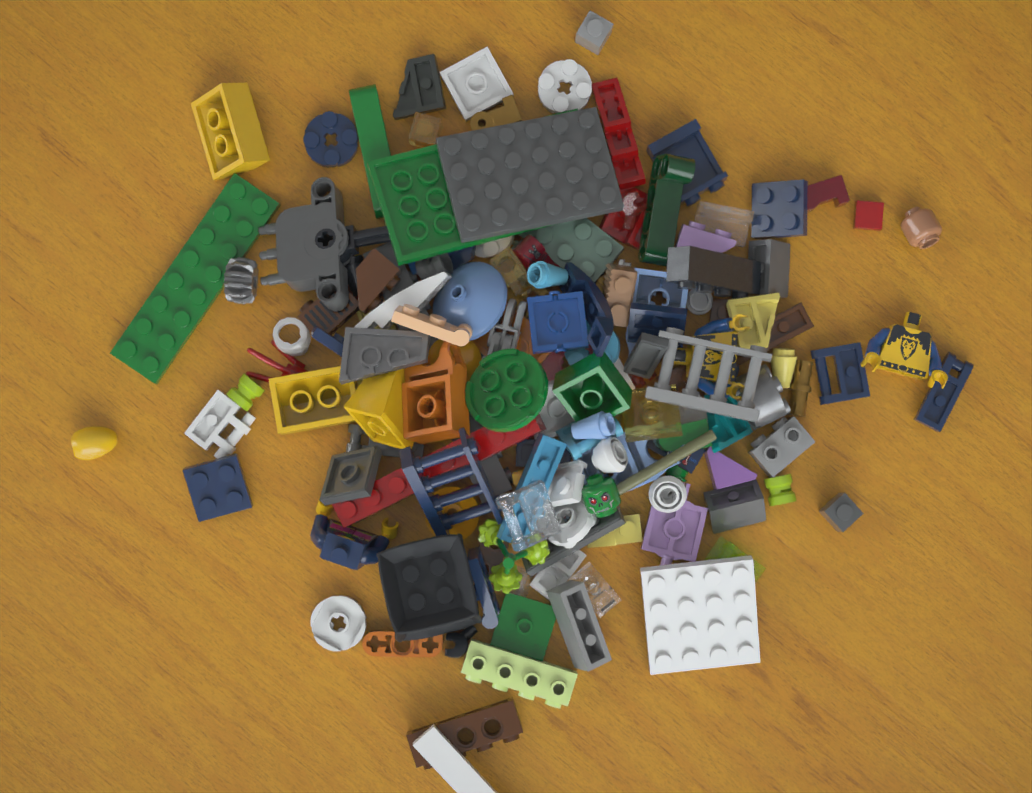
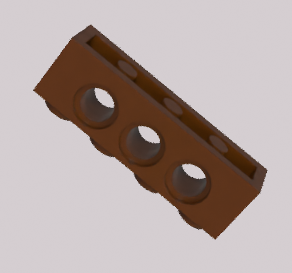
[406,697,523,770]

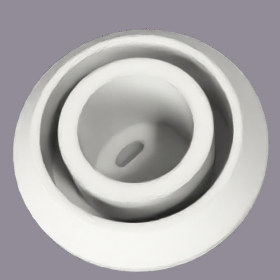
[591,436,628,473]
[648,476,687,513]

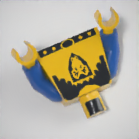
[860,312,948,389]
[674,314,750,401]

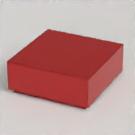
[853,200,884,231]

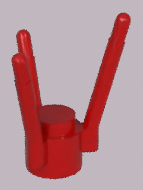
[246,340,309,383]

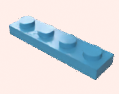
[497,433,567,548]

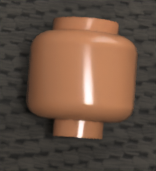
[901,207,942,249]

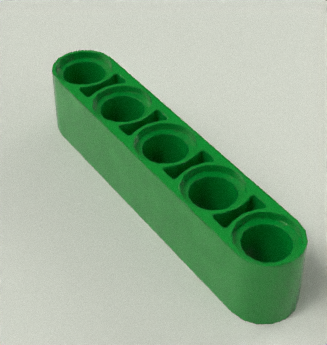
[349,84,391,219]

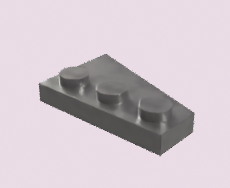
[339,327,430,385]

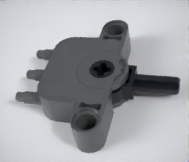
[258,177,391,312]

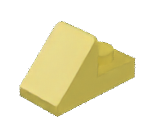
[587,514,643,548]

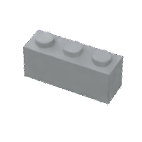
[546,580,612,672]

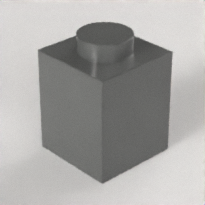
[819,493,864,532]

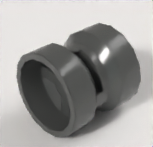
[415,253,453,280]

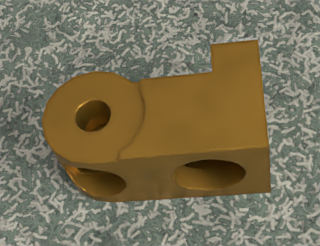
[470,95,522,131]

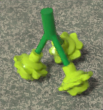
[478,519,550,594]

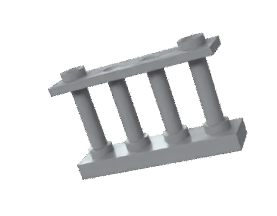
[645,327,772,423]

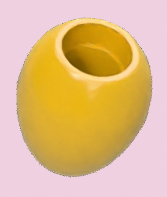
[70,426,118,460]

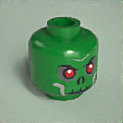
[582,473,621,518]

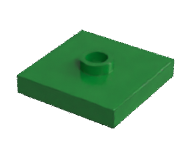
[490,592,556,661]

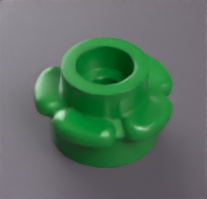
[665,465,688,482]

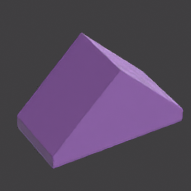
[704,447,757,490]

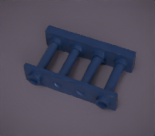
[399,428,505,536]

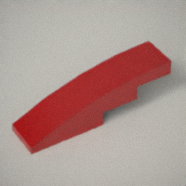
[592,77,646,190]

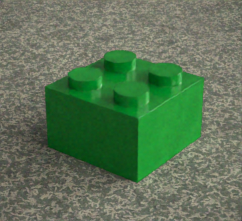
[552,352,633,422]

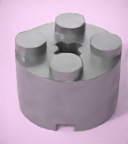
[736,364,791,430]

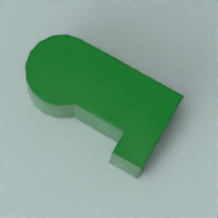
[656,419,713,452]

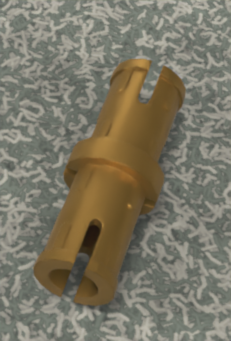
[788,360,813,417]

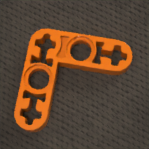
[362,630,443,658]

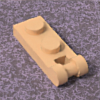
[391,304,473,346]

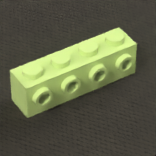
[461,638,578,709]

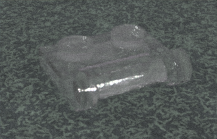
[495,480,562,551]

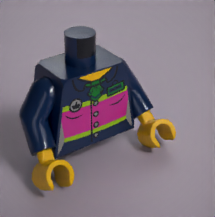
[310,498,399,570]

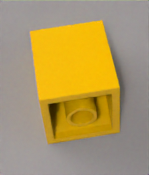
[344,368,414,449]

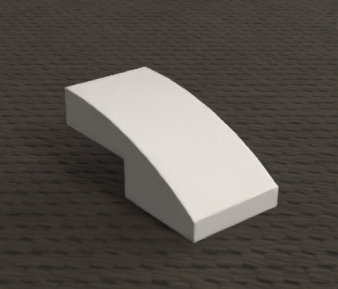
[529,550,587,601]

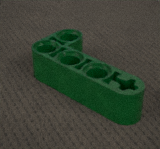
[638,154,695,267]

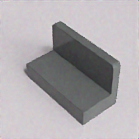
[748,239,790,298]
[703,479,766,534]

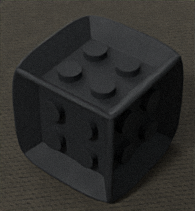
[377,534,482,642]

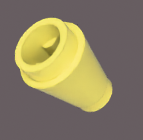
[771,348,797,388]

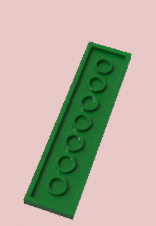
[110,173,281,384]

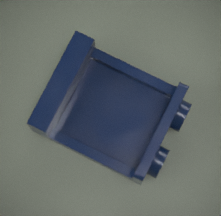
[646,119,728,207]

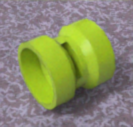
[226,373,265,412]
[764,474,797,506]

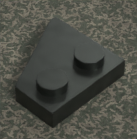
[393,54,446,120]

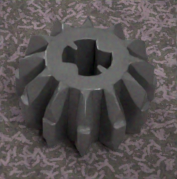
[224,257,259,304]

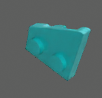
[704,394,753,453]

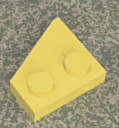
[726,293,780,349]

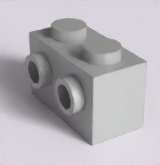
[748,416,815,478]

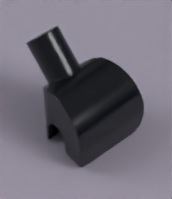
[445,625,478,659]

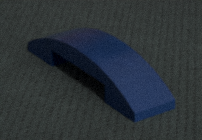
[559,262,614,357]

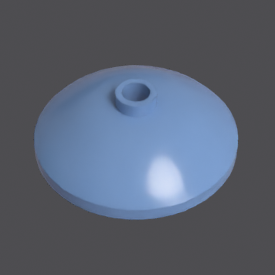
[433,262,507,341]

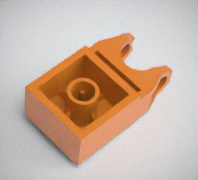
[402,341,470,444]

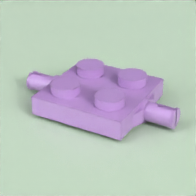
[641,482,708,565]

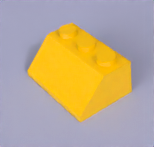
[191,82,270,181]
[269,366,357,435]

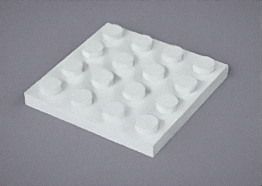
[640,555,760,675]

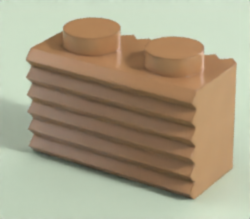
[602,263,638,327]

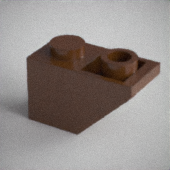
[356,248,401,315]

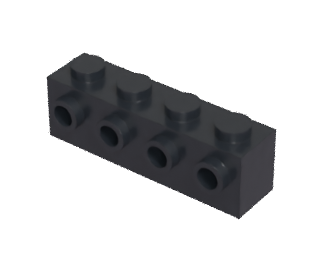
[666,246,761,299]

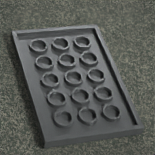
[436,107,624,243]

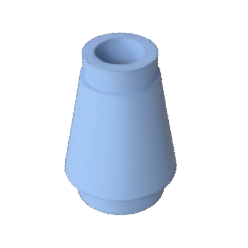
[571,411,616,439]

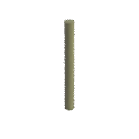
[616,430,717,495]

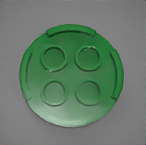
[465,349,548,432]

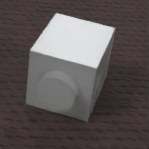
[575,11,613,55]

